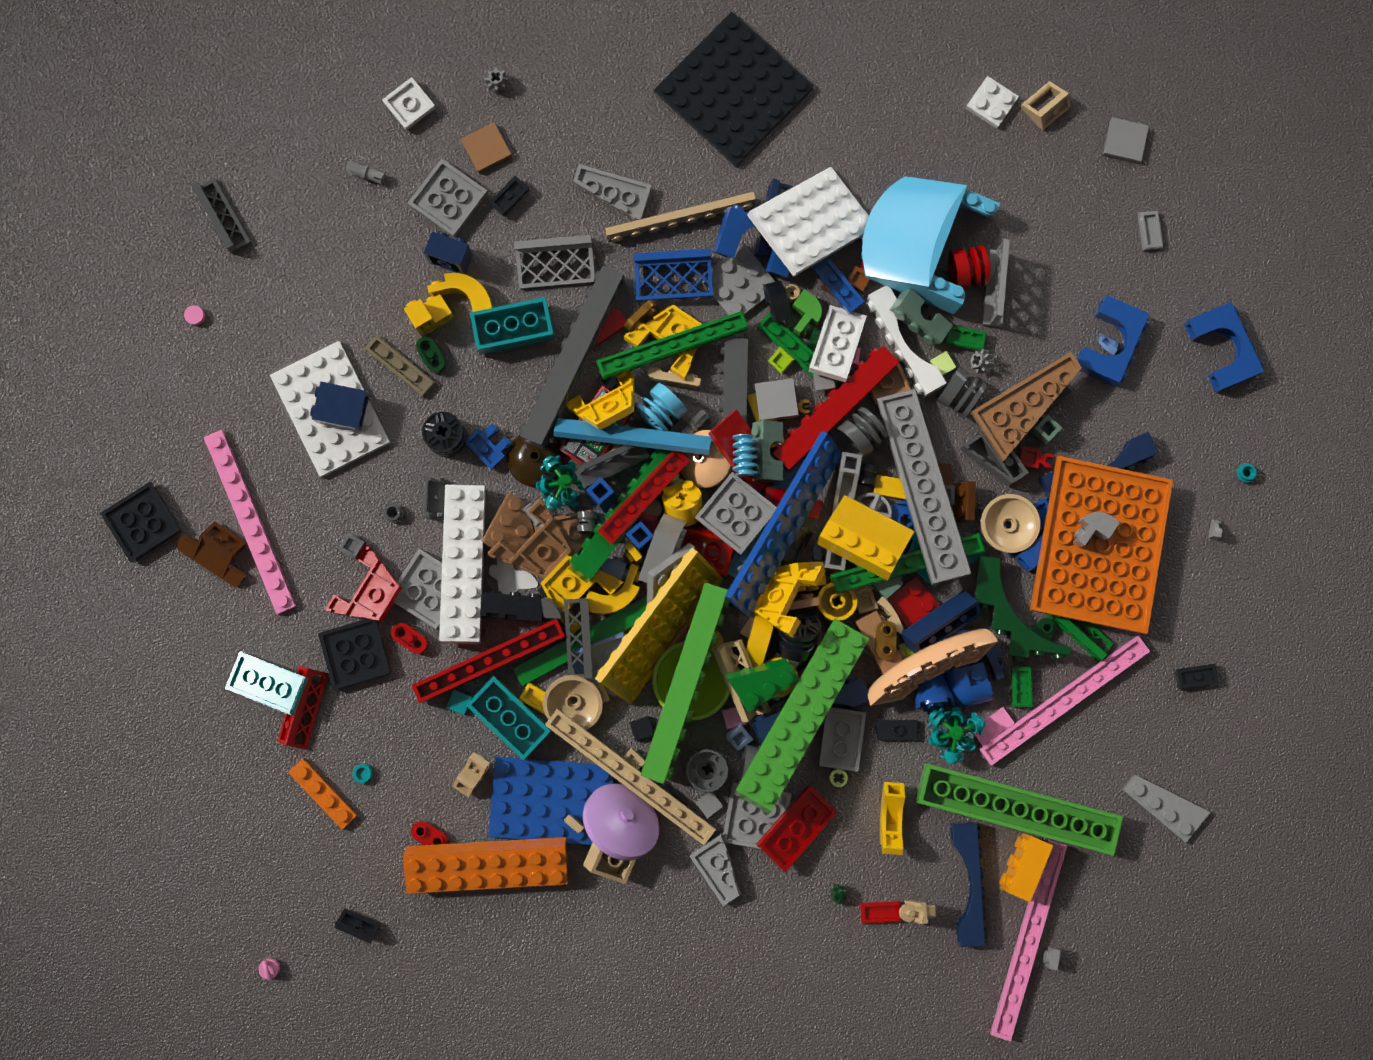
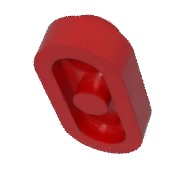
[391,623,428,654]
[411,821,449,845]

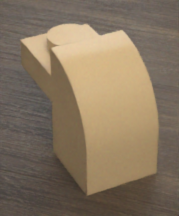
[452,752,490,798]

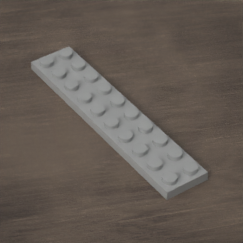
[877,389,971,585]

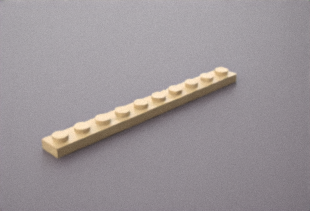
[545,708,716,845]

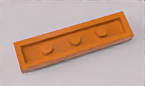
[288,758,358,830]

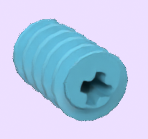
[733,434,758,476]

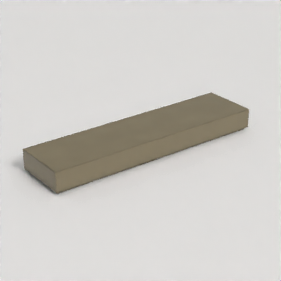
[364,335,436,398]

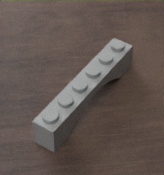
[824,452,862,572]

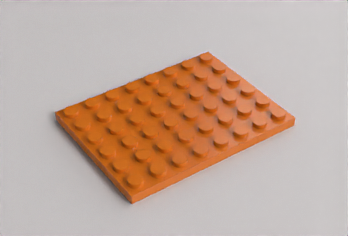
[1030,456,1173,634]

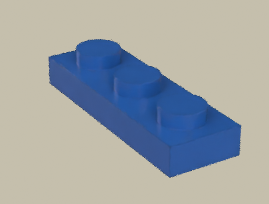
[813,258,865,315]

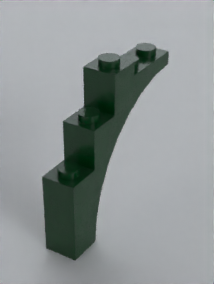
[975,556,1071,662]

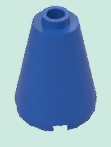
[915,674,955,712]

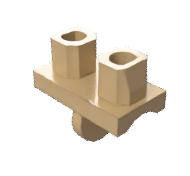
[899,900,936,924]

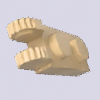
[647,367,701,390]

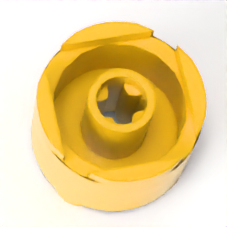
[662,480,703,527]
[816,582,857,622]

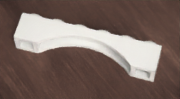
[866,286,946,398]

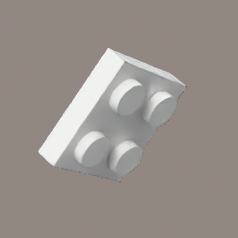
[965,76,1019,129]
[382,77,436,131]

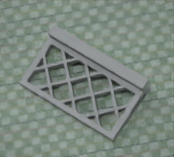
[514,235,595,289]
[982,239,1010,328]

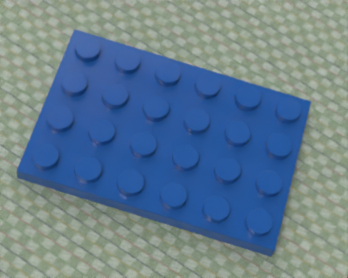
[488,756,613,845]

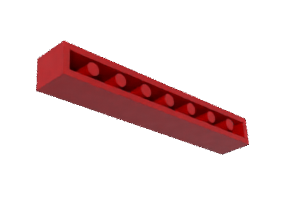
[772,346,900,473]
[411,619,566,704]

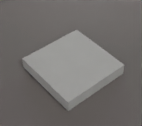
[1103,117,1149,163]
[755,378,798,421]

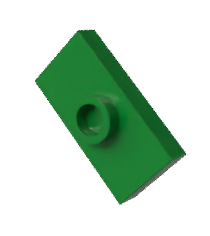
[945,326,987,351]
[1011,667,1033,707]

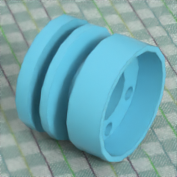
[636,383,687,431]

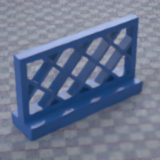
[634,249,713,302]

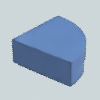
[1098,334,1119,355]

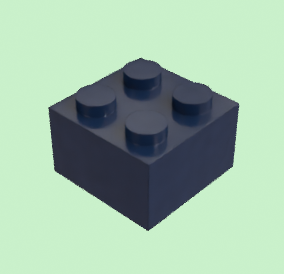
[424,231,473,275]

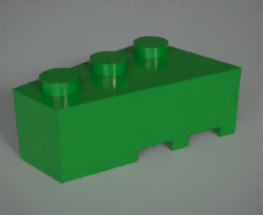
[724,658,799,712]

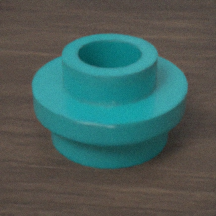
[1236,463,1257,483]

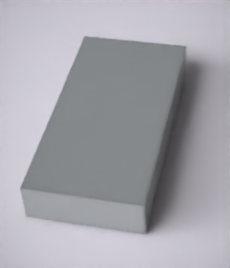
[1138,211,1163,251]

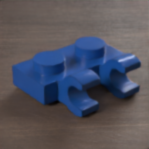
[465,423,511,470]

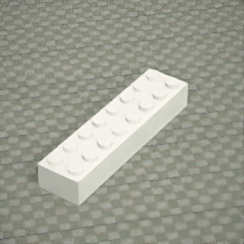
[439,485,486,644]

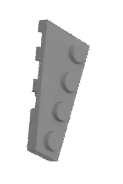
[573,164,652,220]
[1122,775,1211,843]

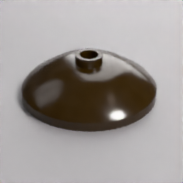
[507,434,565,487]

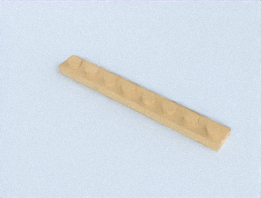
[605,192,755,242]

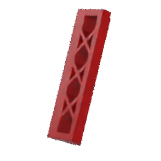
[277,666,328,750]

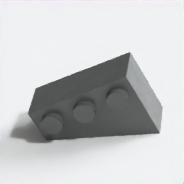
[960,433,1029,487]

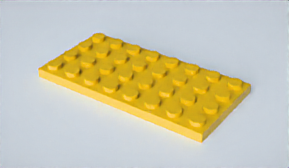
[595,548,723,705]

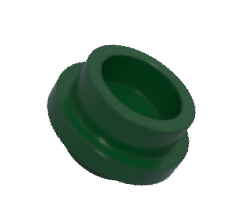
[830,884,847,905]

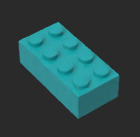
[470,297,555,355]
[466,676,552,760]

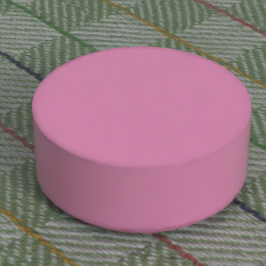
[184,305,205,326]

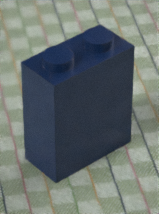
[310,381,370,432]

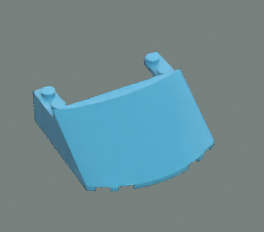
[861,176,1000,314]

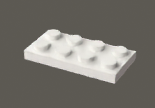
[808,305,867,382]

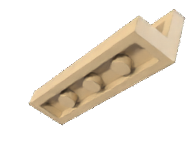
[713,640,771,723]

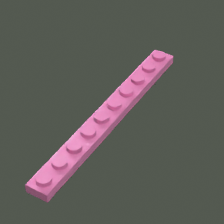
[204,430,297,615]
[979,635,1150,766]
[990,839,1067,1042]

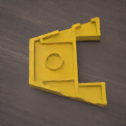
[624,305,702,380]
[566,370,635,430]
[540,554,624,637]
[753,566,826,637]

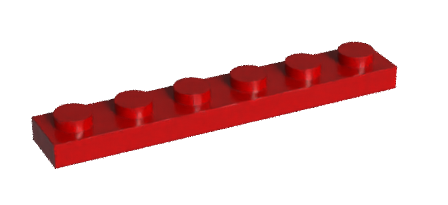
[597,451,690,545]

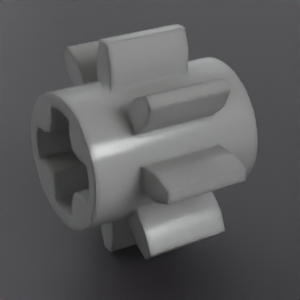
[484,67,509,93]
[971,349,995,374]

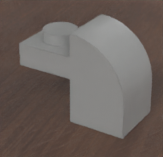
[1073,512,1120,547]

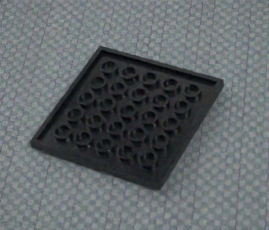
[654,11,814,167]

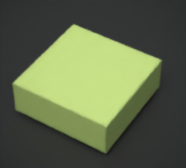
[929,351,956,376]

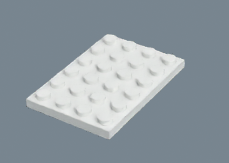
[747,167,869,277]
[270,341,391,478]

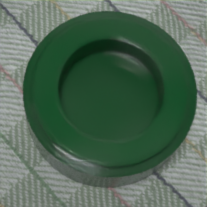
[807,328,820,348]

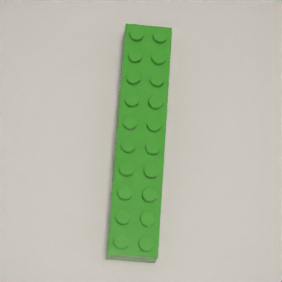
[640,583,730,784]
[734,619,869,814]
[915,763,1123,856]

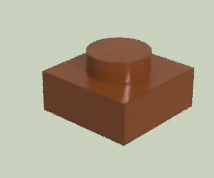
[848,266,870,293]

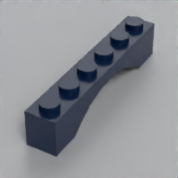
[1038,432,1159,500]
[751,677,869,746]
[950,822,988,947]

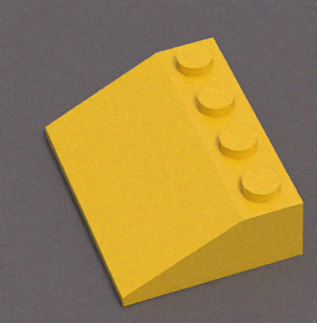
[817,495,914,581]

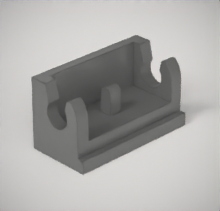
[423,477,448,519]

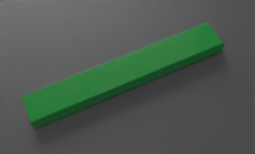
[757,312,843,394]

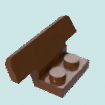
[938,464,976,523]
[177,521,247,587]

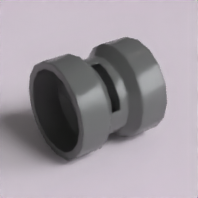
[577,511,597,533]

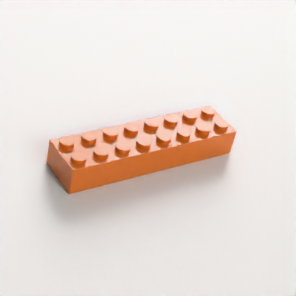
[403,837,569,894]

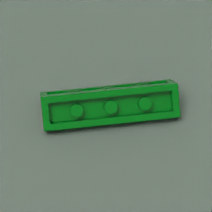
[1045,614,1114,661]

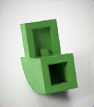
[792,289,822,337]

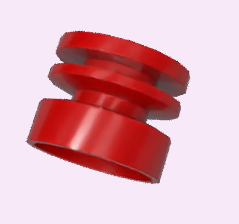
[948,245,991,290]

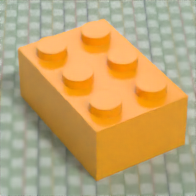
[999,833,1053,902]

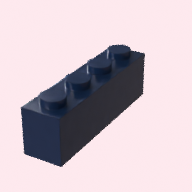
[901,590,982,654]

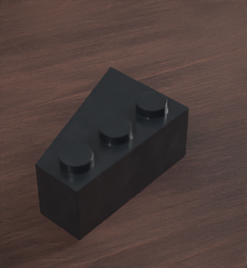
[480,590,544,623]

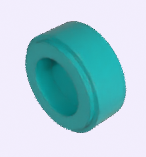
[352,764,373,784]

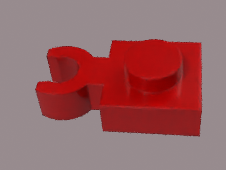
[1019,446,1054,470]

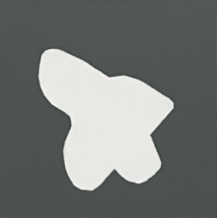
[489,558,538,594]

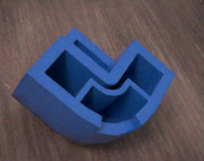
[943,662,993,706]

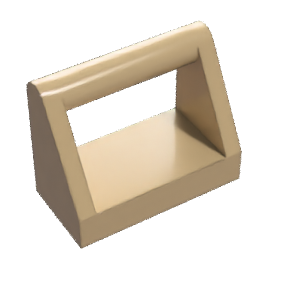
[1020,81,1071,130]

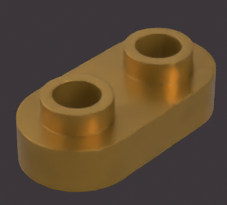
[624,299,657,332]
[875,620,897,660]

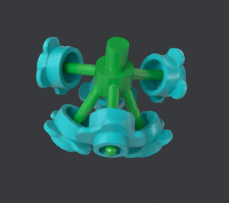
[536,456,589,511]
[928,706,985,764]

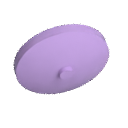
[583,784,659,860]

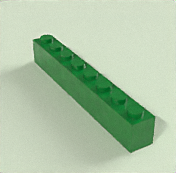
[568,449,672,583]

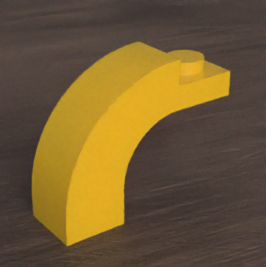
[427,273,493,312]
[586,563,641,615]
[745,613,773,667]
[880,782,905,855]

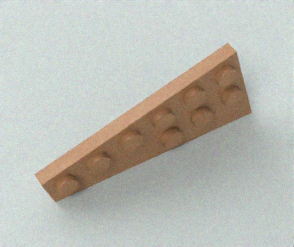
[971,352,1082,462]

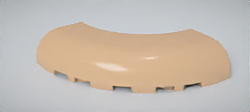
[867,629,998,706]

